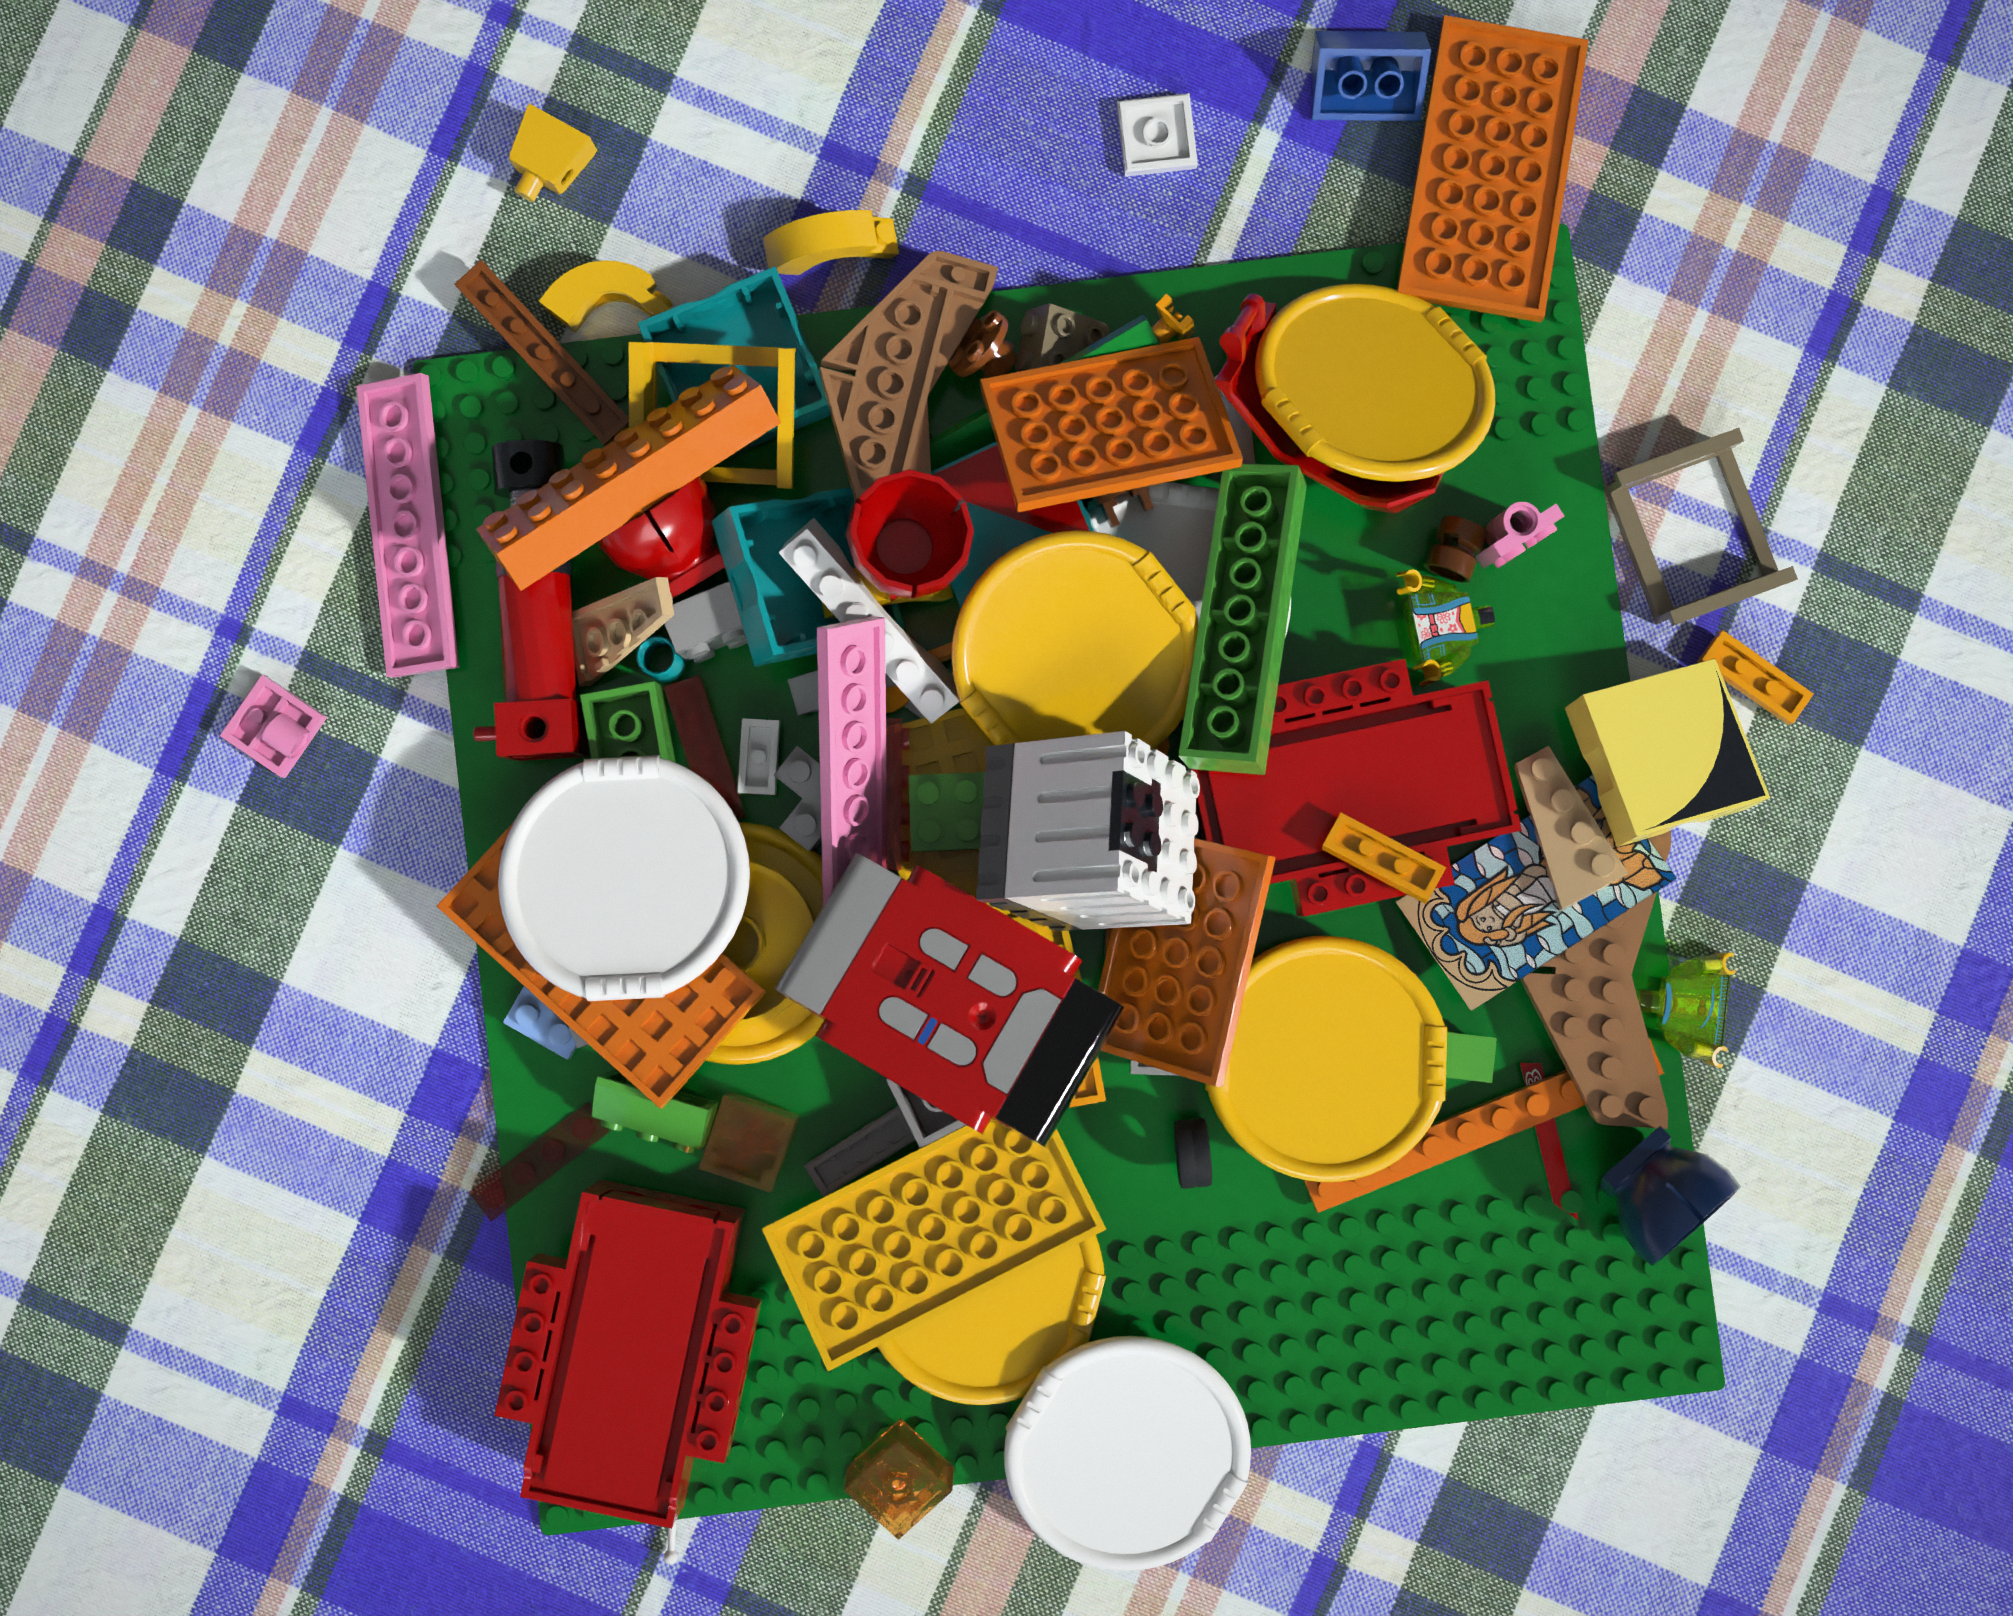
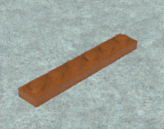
[454,260,629,446]

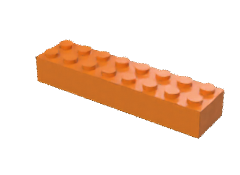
[476,365,781,591]

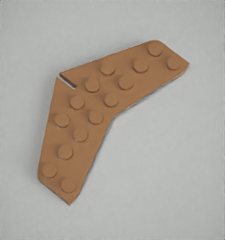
[819,251,998,501]
[1520,830,1671,1129]

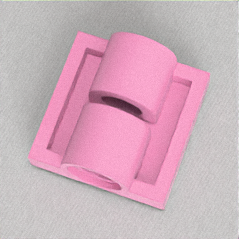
[1475,502,1564,569]

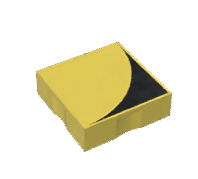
[1565,659,1770,847]

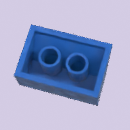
[1311,31,1431,121]

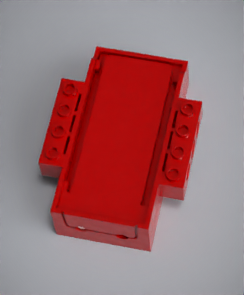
[1182,659,1522,917]
[494,1179,762,1529]

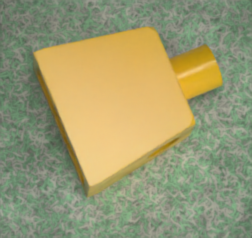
[509,103,597,202]

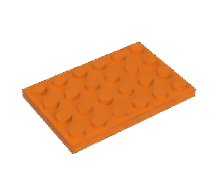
[980,337,1243,512]
[1097,838,1276,1087]

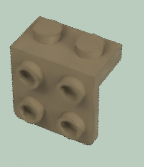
[1014,303,1109,372]

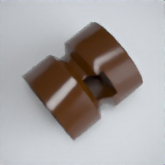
[1424,515,1489,583]

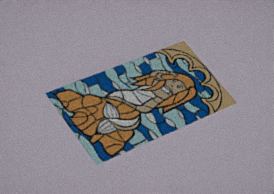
[1396,775,1677,1011]

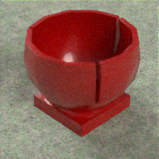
[846,469,974,602]
[598,476,725,598]

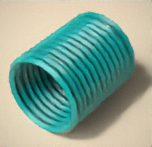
[636,636,686,682]

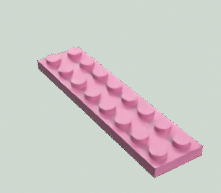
[356,373,459,678]
[817,616,888,907]

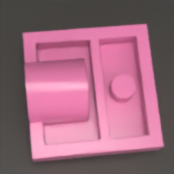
[220,675,327,778]

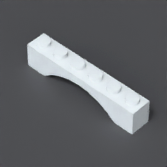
[779,518,960,724]

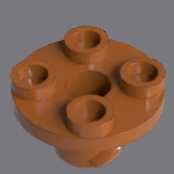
[947,310,1016,378]

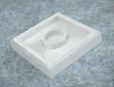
[1117,93,1198,177]

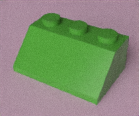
[592,1070,719,1153]

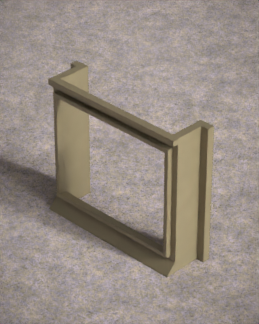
[1604,428,1798,626]

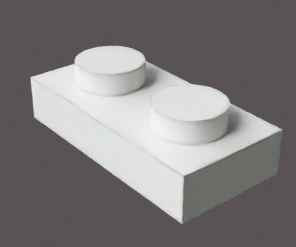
[737,718,781,795]

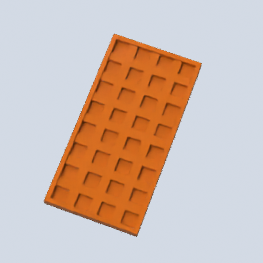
[436,822,766,1109]

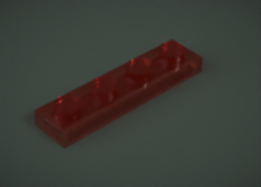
[664,675,747,820]
[886,718,910,871]
[469,1102,610,1221]

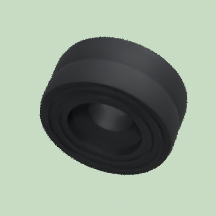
[1173,1118,1212,1189]

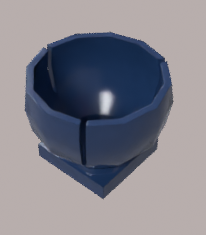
[1600,1126,1741,1266]

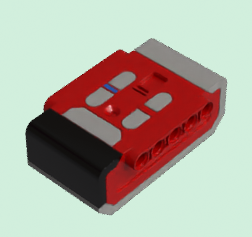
[774,853,1124,1149]

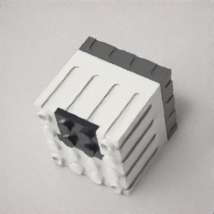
[976,731,1200,931]

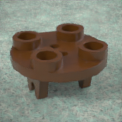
[1084,487,1154,528]

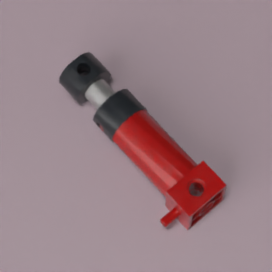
[473,440,589,761]

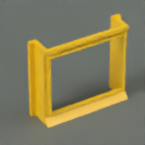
[628,342,796,489]

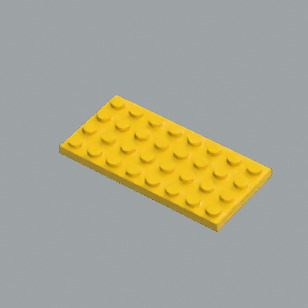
[762,1119,1106,1371]

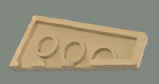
[572,577,675,687]
[1514,746,1628,912]

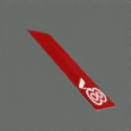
[1520,1063,1579,1221]

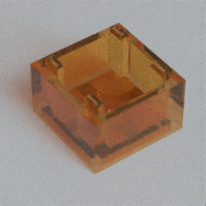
[699,1092,800,1193]
[844,1418,954,1540]

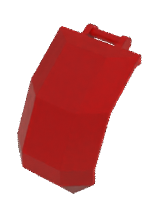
[1215,294,1444,513]

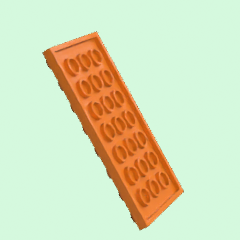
[1396,15,1589,322]

